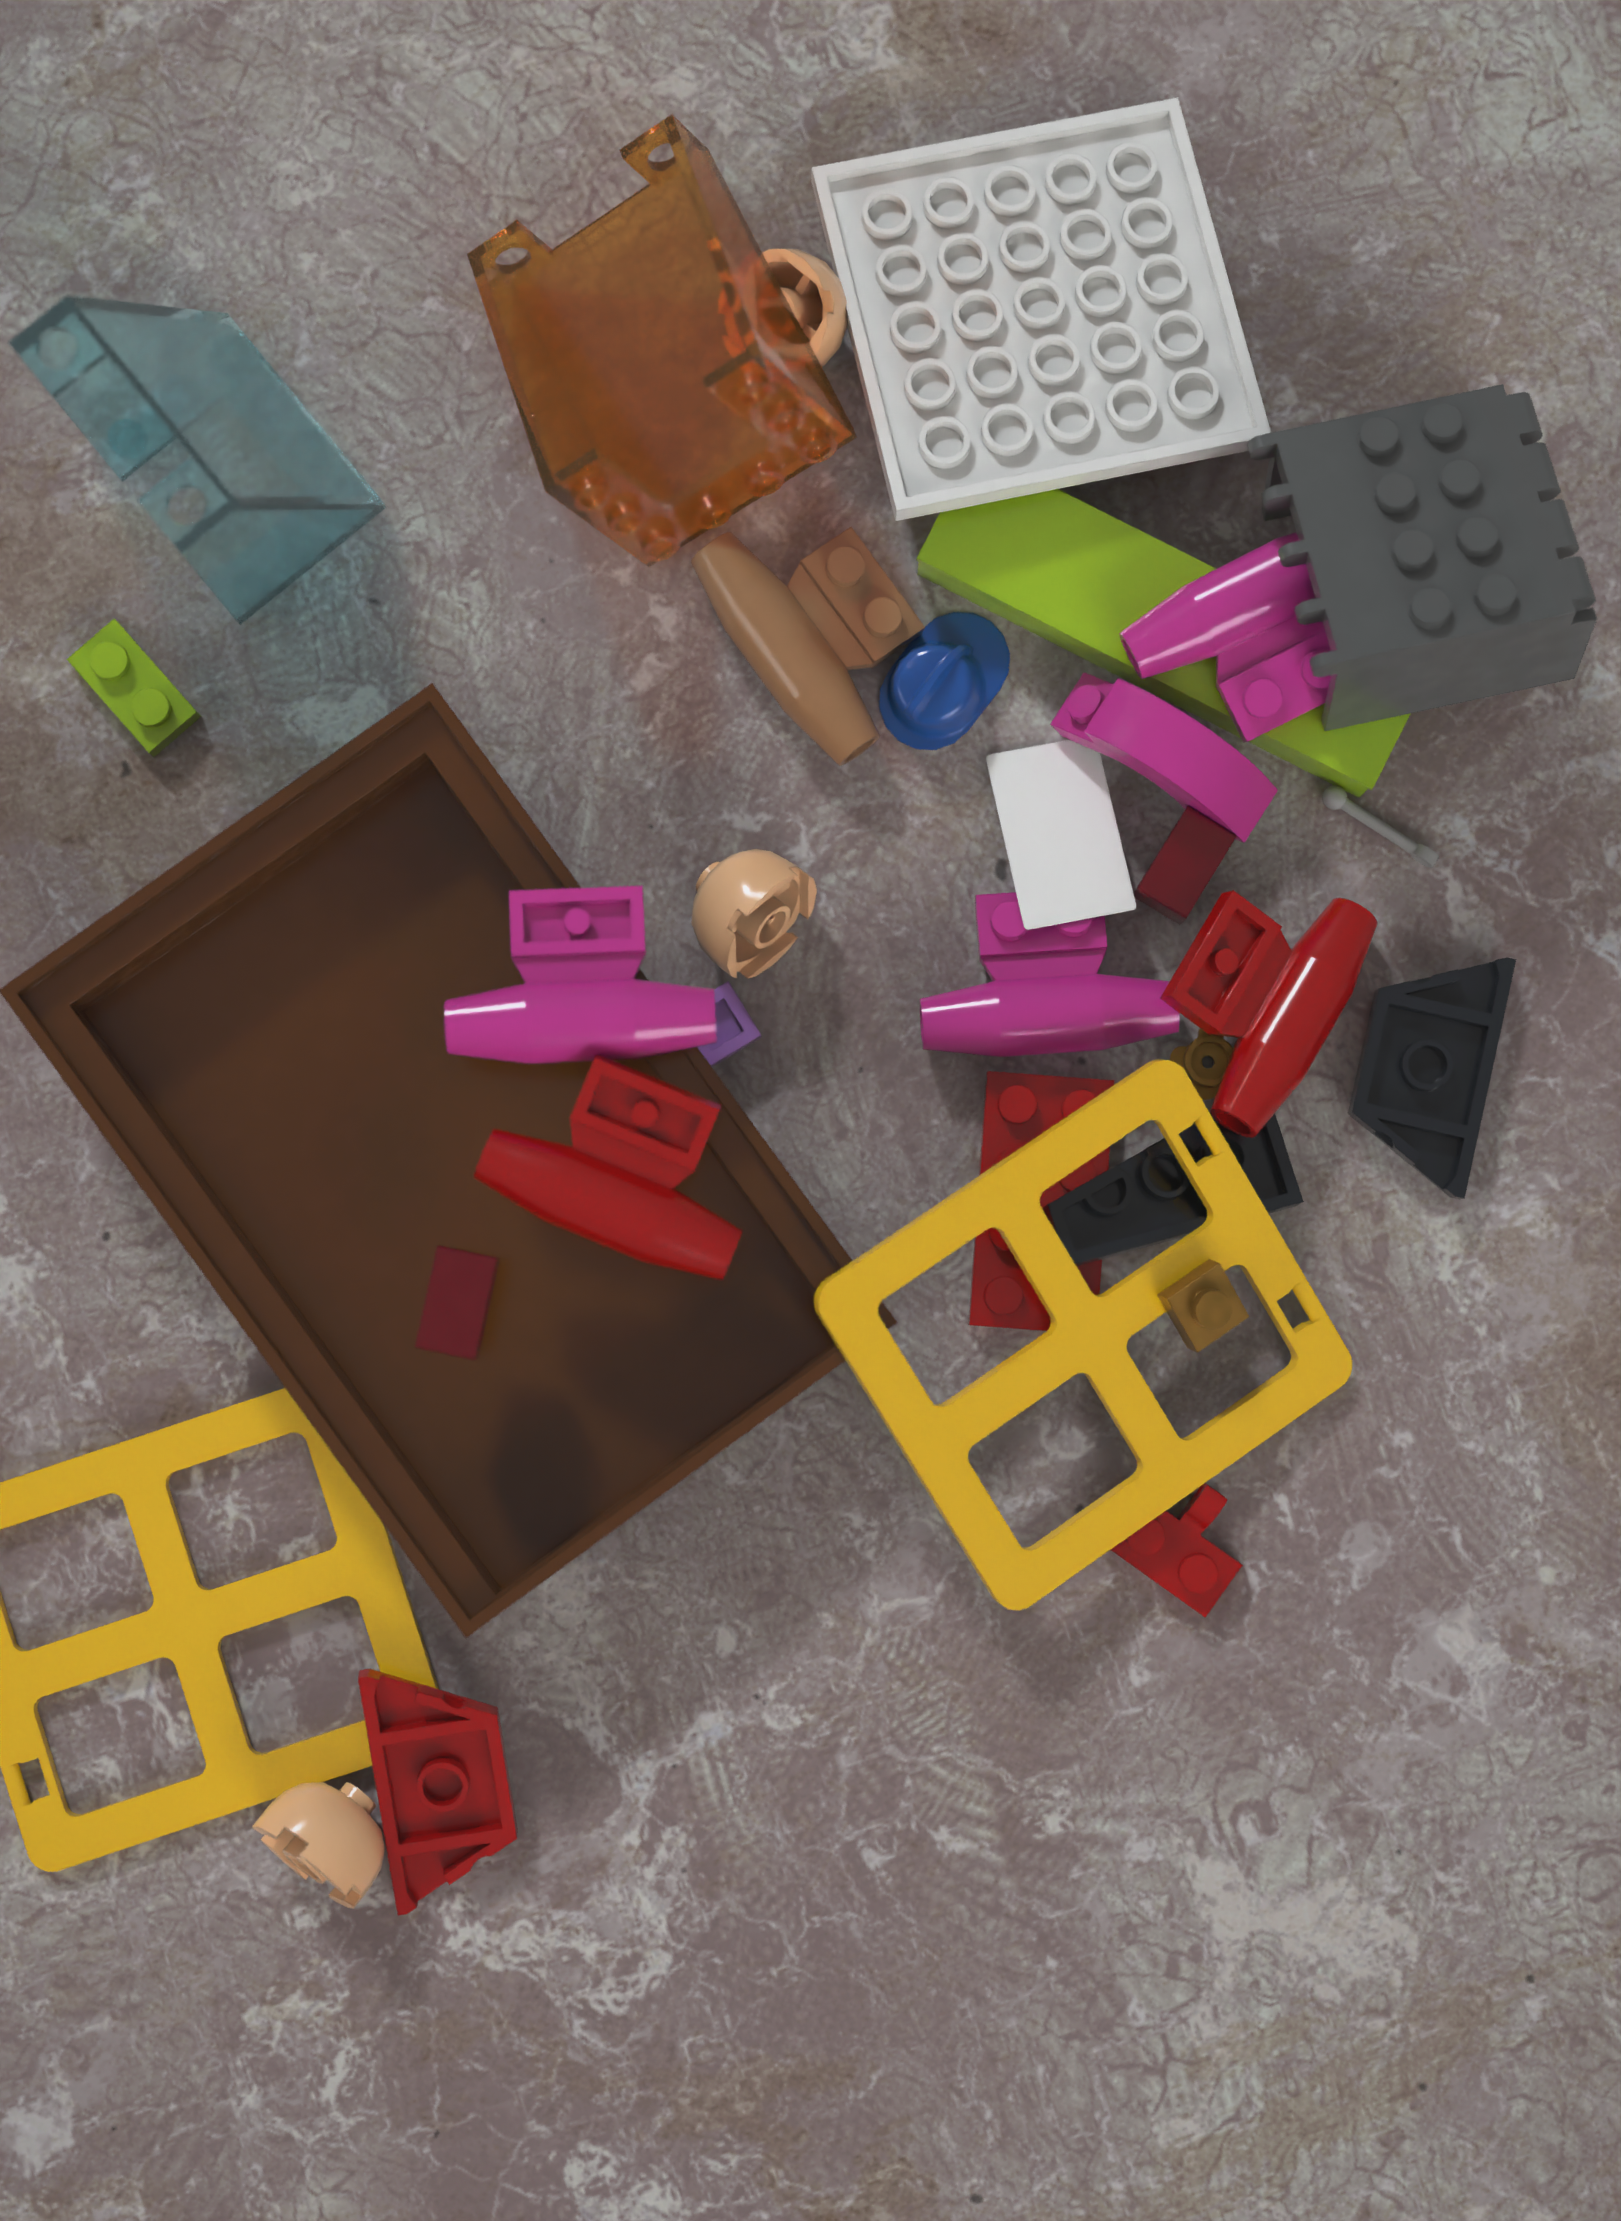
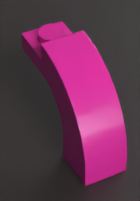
[1050,672,1278,843]

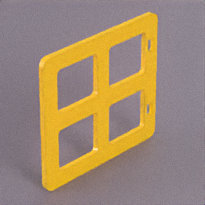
[814,1059,1352,1610]
[0,1388,439,1872]

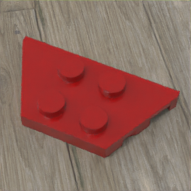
[358,1668,518,1916]

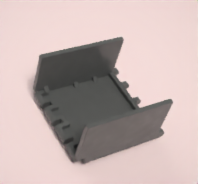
[1247,384,1597,731]

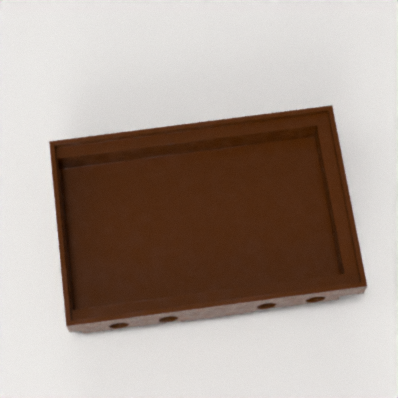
[0,683,898,1638]

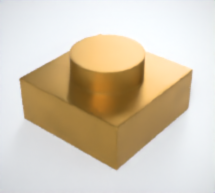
[1157,1259,1250,1353]

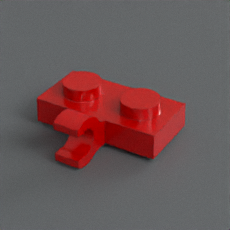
[1111,1483,1243,1618]

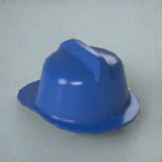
[879,612,1010,750]

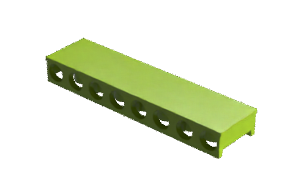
[916,489,1411,798]

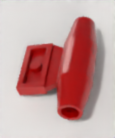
[1160,890,1378,1138]
[474,1055,743,1280]

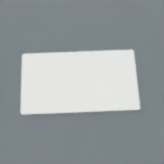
[986,740,1136,930]

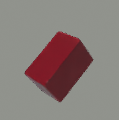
[1134,806,1237,925]
[415,1245,500,1360]

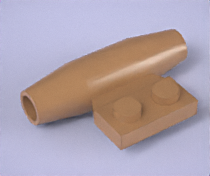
[691,527,925,766]

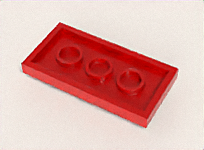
[968,1071,1115,1331]

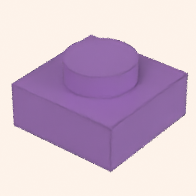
[697,981,762,1067]

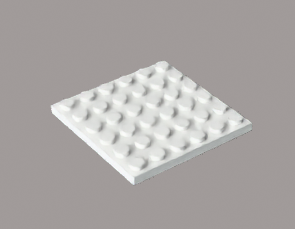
[811,97,1271,521]

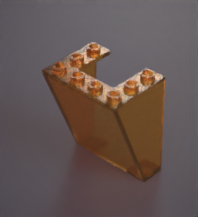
[467,114,857,567]

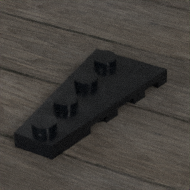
[1042,1113,1303,1266]

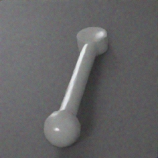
[1322,785,1439,868]

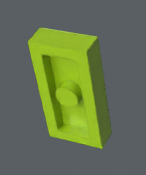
[67,618,201,757]

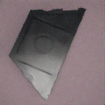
[1348,957,1516,1200]

